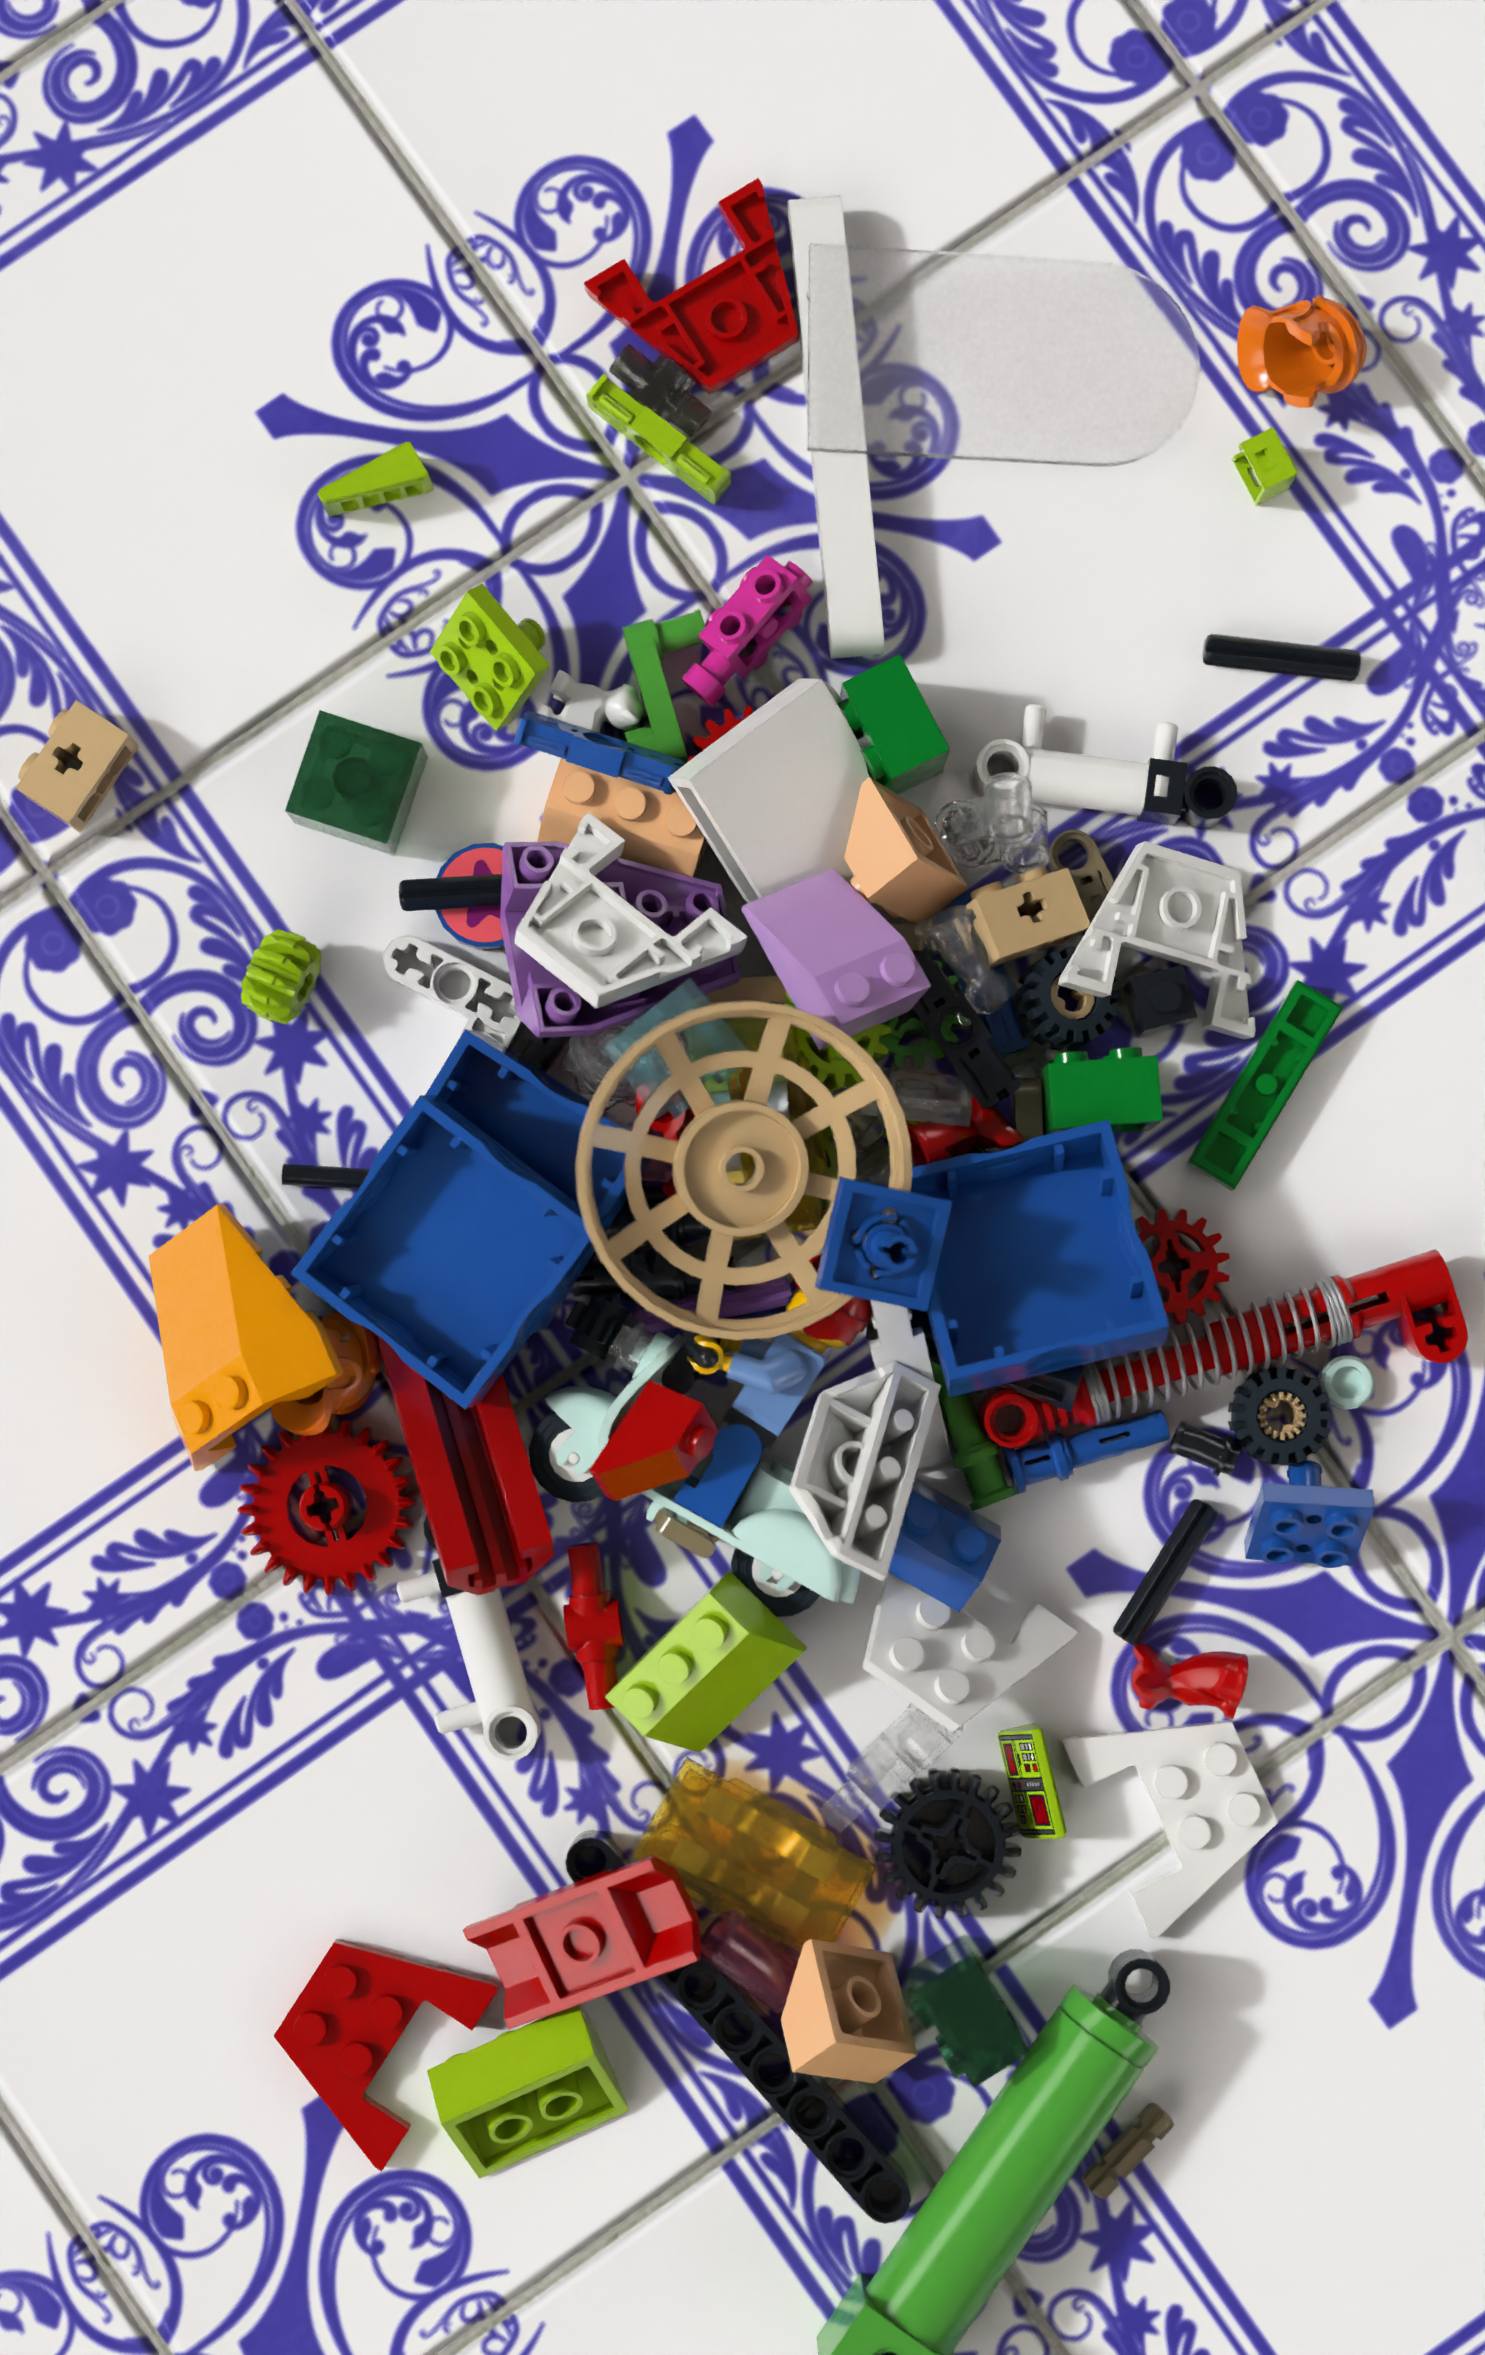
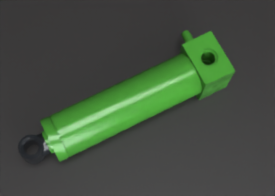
[816,1949,1170,2355]

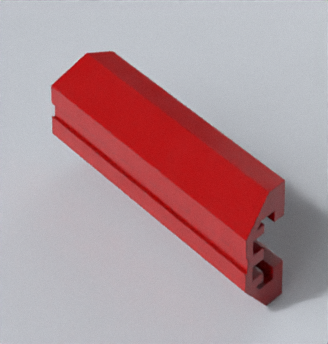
[375,1334,554,1596]

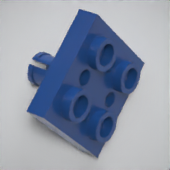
[815,1176,952,1311]
[1244,1460,1375,1568]

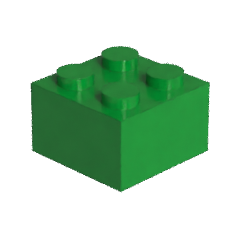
[838,654,950,795]
[1037,1047,1163,1135]

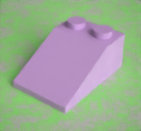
[741,868,931,1050]

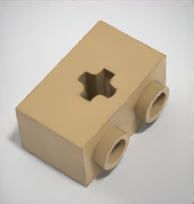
[16,700,140,833]
[956,866,1090,972]

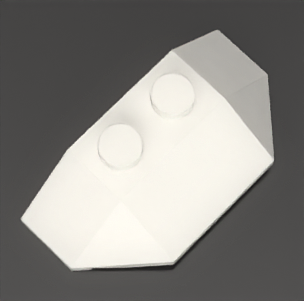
[789,1361,941,1580]

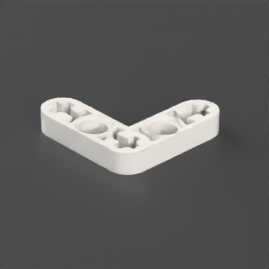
[383,935,524,1050]

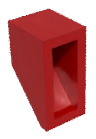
[589,1380,719,1501]

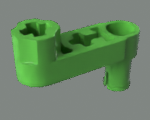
[622,609,705,765]

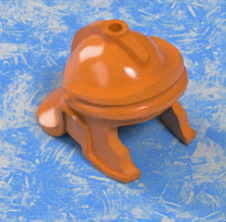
[1237,295,1367,408]
[271,1311,380,1436]

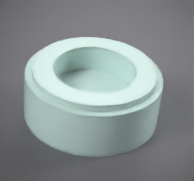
[1317,1356,1375,1409]

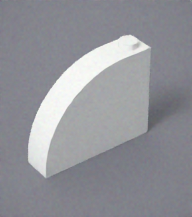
[667,678,869,904]

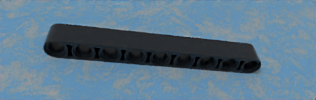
[565,1830,911,2224]

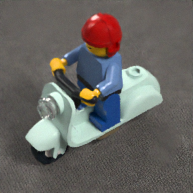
[529,1254,873,1617]

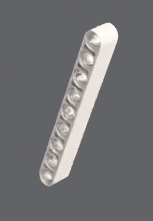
[788,195,884,659]

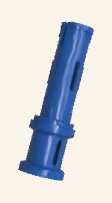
[1003,1409,1170,1494]

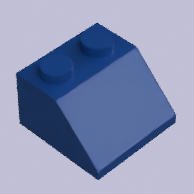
[888,1478,1001,1612]

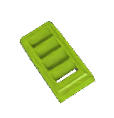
[317,441,434,517]

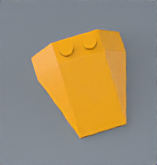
[149,1204,344,1471]

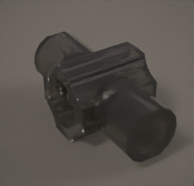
[609,344,713,439]

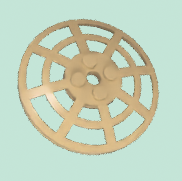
[575,1000,912,1340]

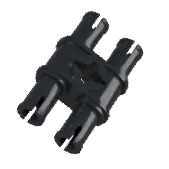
[572,1200,736,1301]

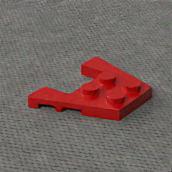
[584,178,799,395]
[273,1939,501,2172]

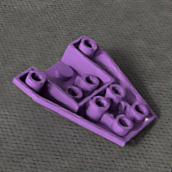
[500,841,741,1038]

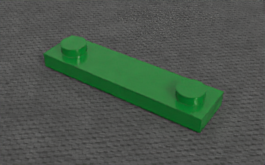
[1186,980,1344,1191]

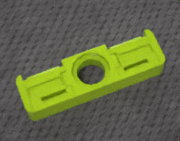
[586,374,731,504]

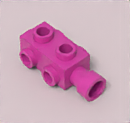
[681,555,813,707]

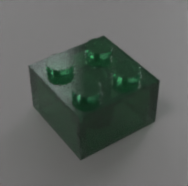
[285,710,428,856]
[905,1935,1031,2088]

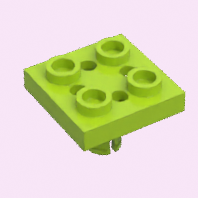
[429,584,550,731]

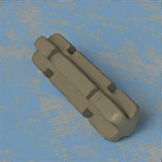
[1082,2102,1174,2199]

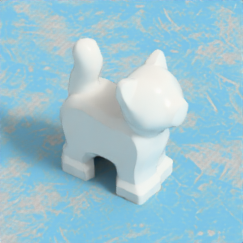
[538,670,644,733]

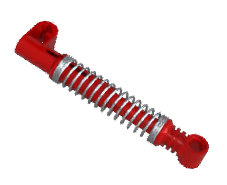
[978,1249,1468,1448]

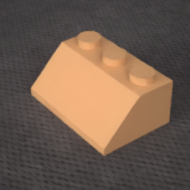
[537,758,708,878]

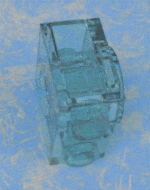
[602,977,747,1119]

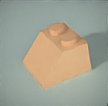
[844,777,968,924]
[781,1939,918,2084]

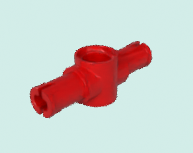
[563,1542,624,1710]

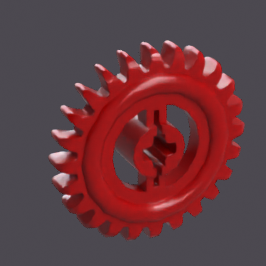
[237,1419,417,1596]

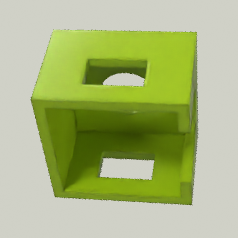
[1232,427,1298,505]

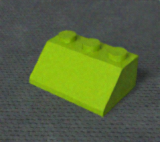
[605,1570,807,1753]
[427,2004,630,2179]

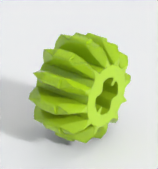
[241,929,322,1025]

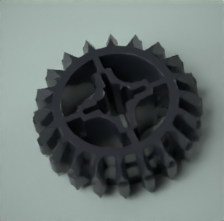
[874,1767,1022,1918]

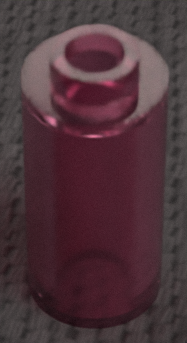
[700,1910,799,2017]

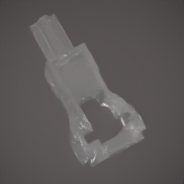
[819,1703,964,1833]

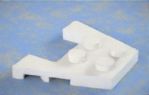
[514,812,747,1009]
[1058,841,1256,1040]
[862,1572,1078,1733]
[1061,1720,1278,1939]

